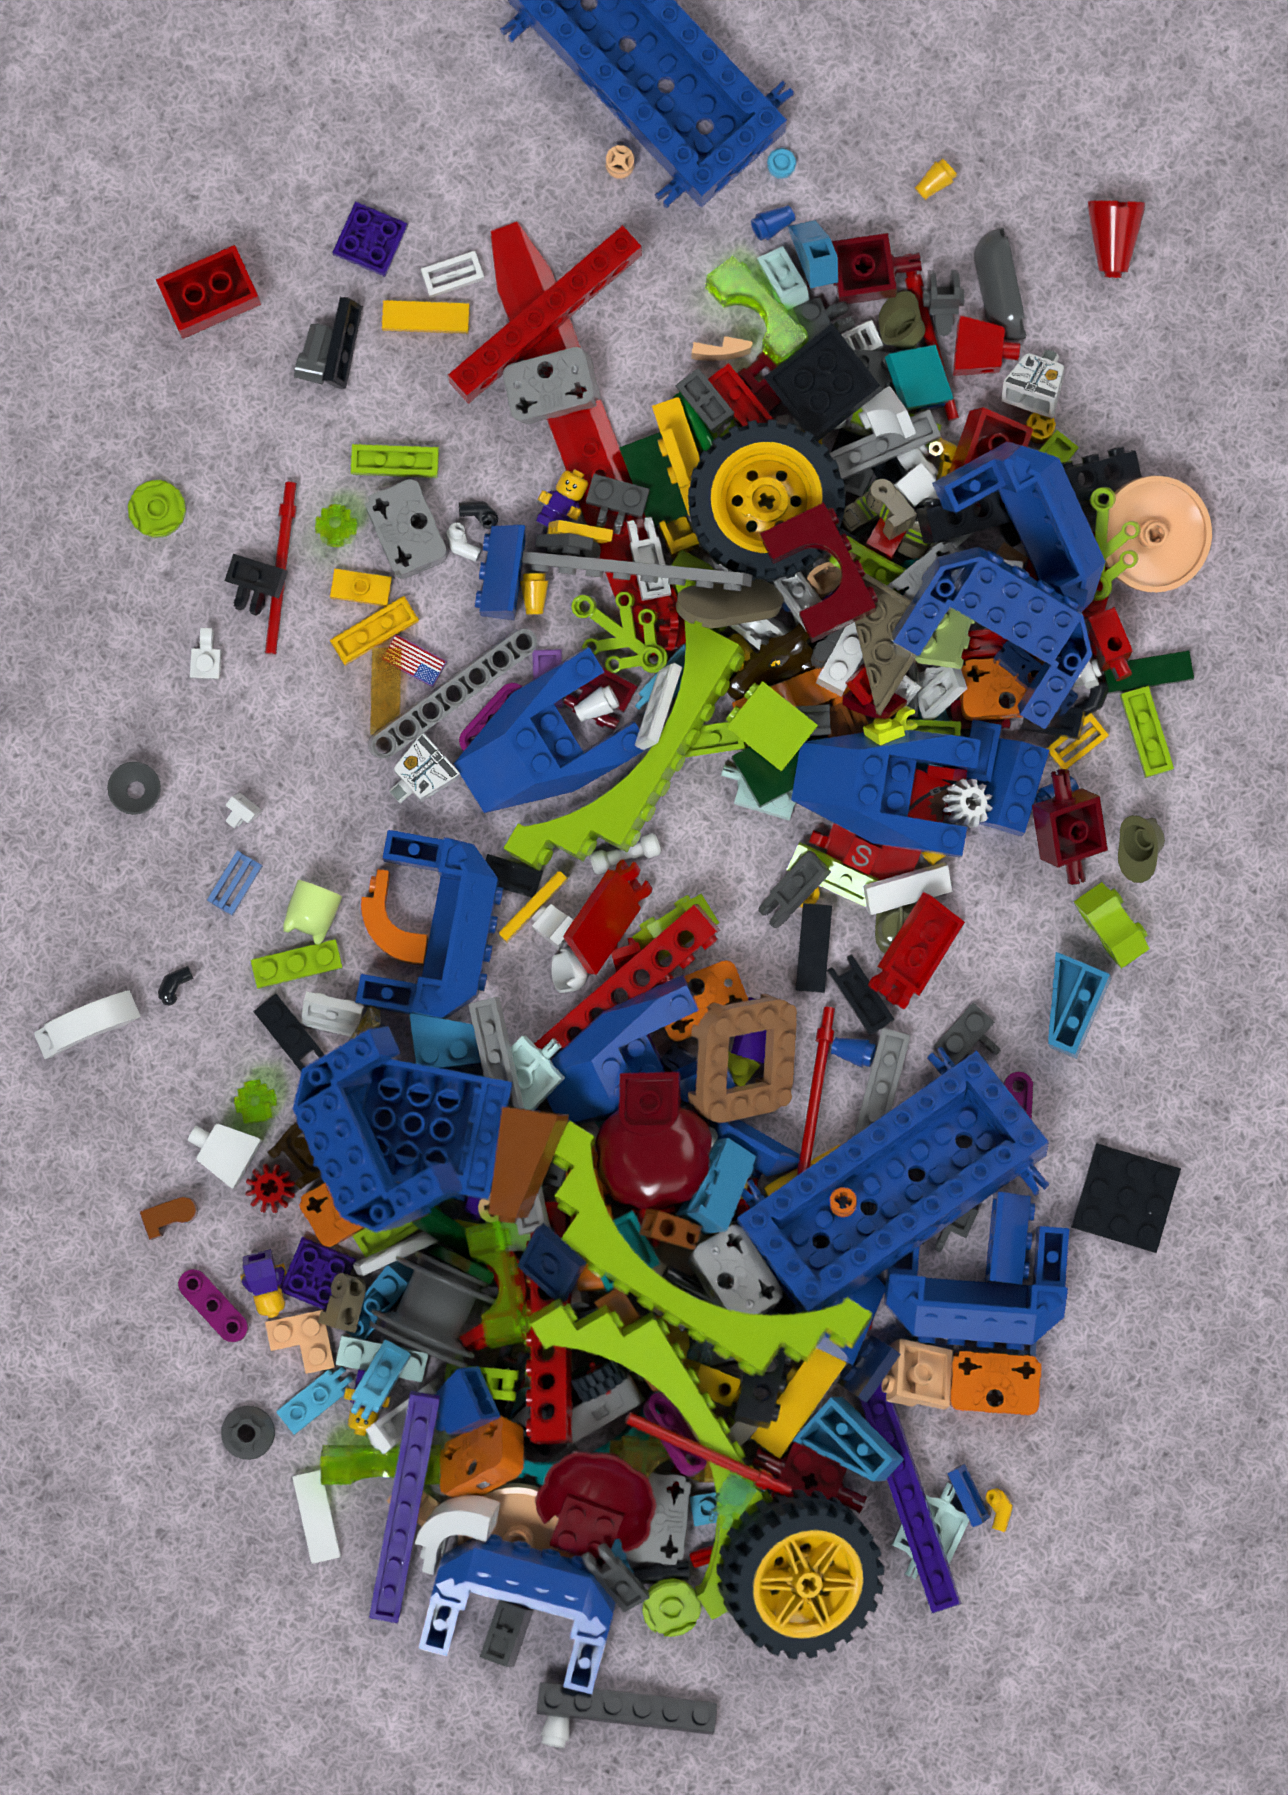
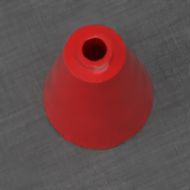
[1087,200,1145,278]

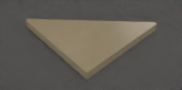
[855,573,917,715]

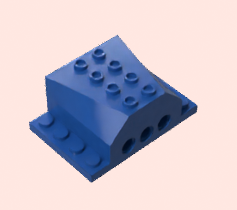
[313,1059,513,1201]

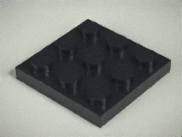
[764,323,883,441]
[1071,1143,1181,1253]

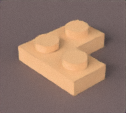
[265,1310,335,1374]

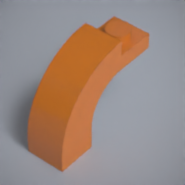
[361,869,429,966]

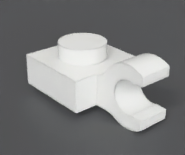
[190,628,222,680]

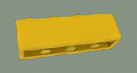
[750,1348,847,1459]

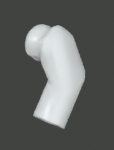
[446,523,481,562]

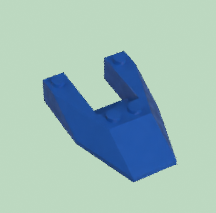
[453,647,650,813]
[791,730,981,858]
[546,974,735,1124]

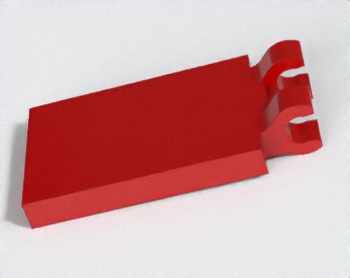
[809,823,921,880]
[563,859,653,975]
[868,892,965,1010]

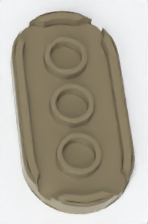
[676,579,784,628]

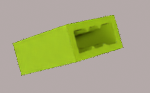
[726,681,818,771]

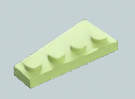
[915,608,975,669]

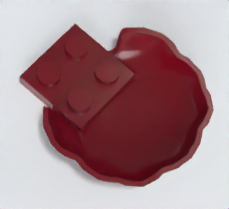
[595,1072,712,1210]
[535,1450,657,1565]

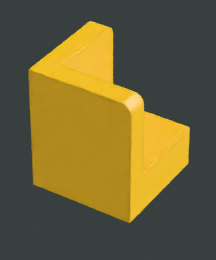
[659,517,699,559]

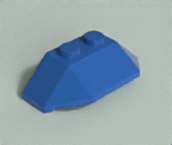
[707,1118,800,1179]

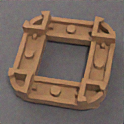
[688,994,797,1123]

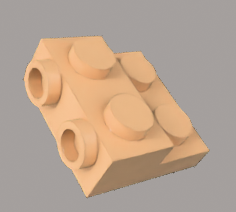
[881,1339,953,1410]

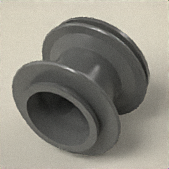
[369,1251,499,1368]

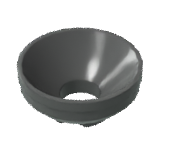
[107,761,161,815]
[221,1406,275,1460]

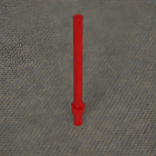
[905,253,959,421]
[265,482,297,655]
[797,1007,835,1176]
[625,1412,792,1497]

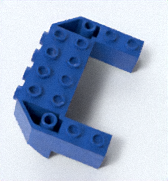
[932,442,1106,611]
[892,547,1092,729]
[355,830,503,1019]
[293,1026,463,1232]
[884,1226,1069,1350]
[418,1534,616,1694]

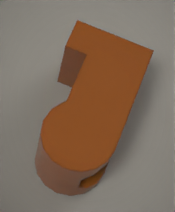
[140,1197,198,1240]
[639,1209,702,1250]

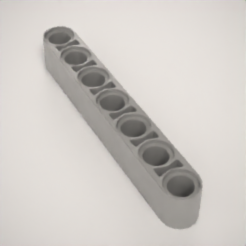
[368,629,537,758]

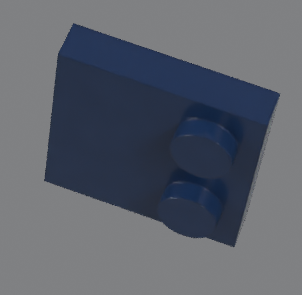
[517,1223,587,1303]
[837,1335,901,1403]

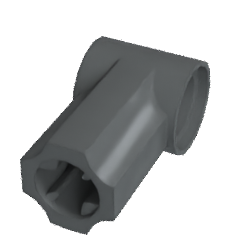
[294,324,333,385]

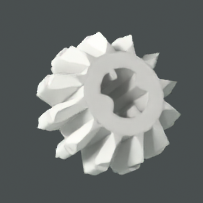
[942,779,993,828]

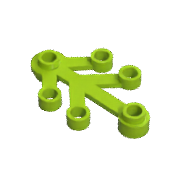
[1090,487,1141,601]
[571,591,668,673]

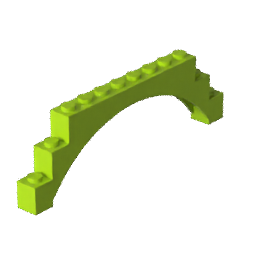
[504,550,745,871]
[552,1121,872,1376]
[529,1298,773,1620]

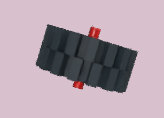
[571,1358,629,1403]

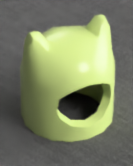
[283,880,342,945]

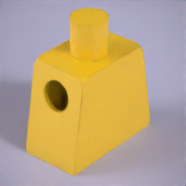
[684,1358,741,1407]

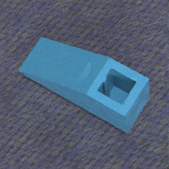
[788,220,838,288]
[346,1257,414,1340]

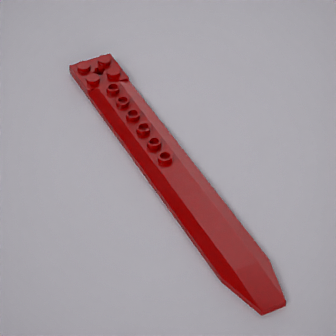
[490,221,686,658]

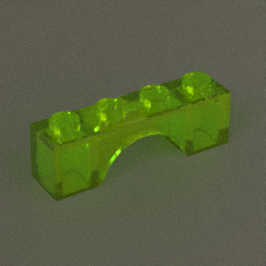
[705,256,808,366]
[465,1221,529,1349]
[320,1445,441,1485]

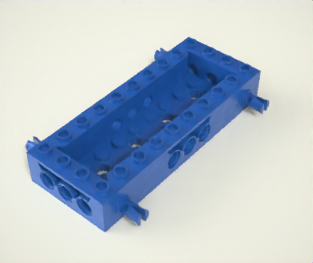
[500,0,794,208]
[737,1047,1050,1314]

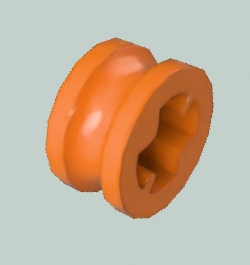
[830,1188,857,1217]

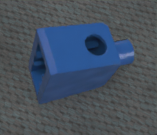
[434,1367,501,1435]

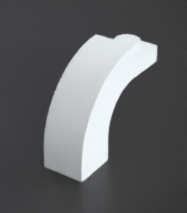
[34,990,141,1059]
[366,1378,443,1454]
[415,1495,500,1575]

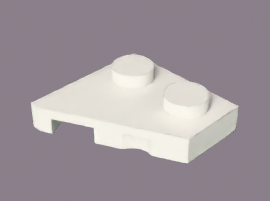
[917,666,968,721]

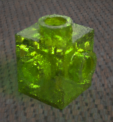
[315,504,357,547]
[234,1079,278,1125]

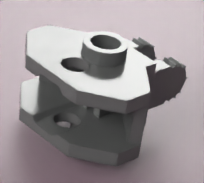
[923,269,964,337]

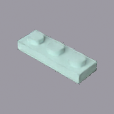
[335,1335,428,1382]

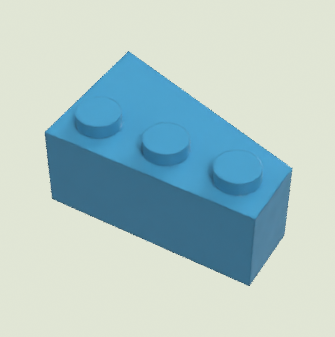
[1048,952,1111,1059]
[409,1013,481,1069]
[675,1138,756,1234]
[793,1397,904,1482]

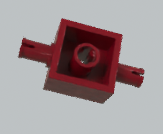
[806,233,922,304]
[1032,769,1108,885]
[751,1441,867,1514]

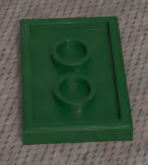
[619,432,688,527]
[731,736,821,808]

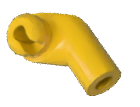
[929,438,957,462]
[985,1488,1013,1532]

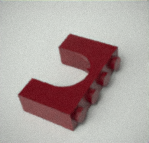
[760,502,879,643]

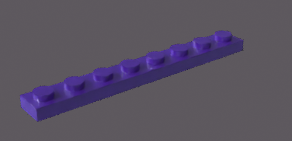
[860,1380,962,1614]
[369,1391,440,1623]

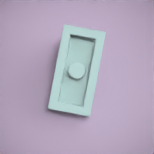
[757,246,809,312]

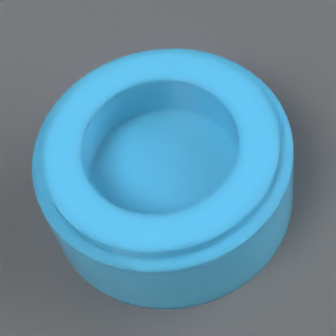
[767,148,796,179]

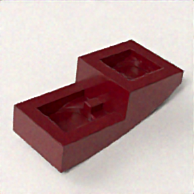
[842,690,907,719]

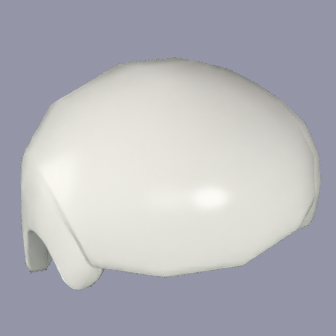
[551,947,589,993]

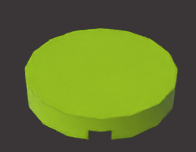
[128,480,186,538]
[642,1578,701,1637]

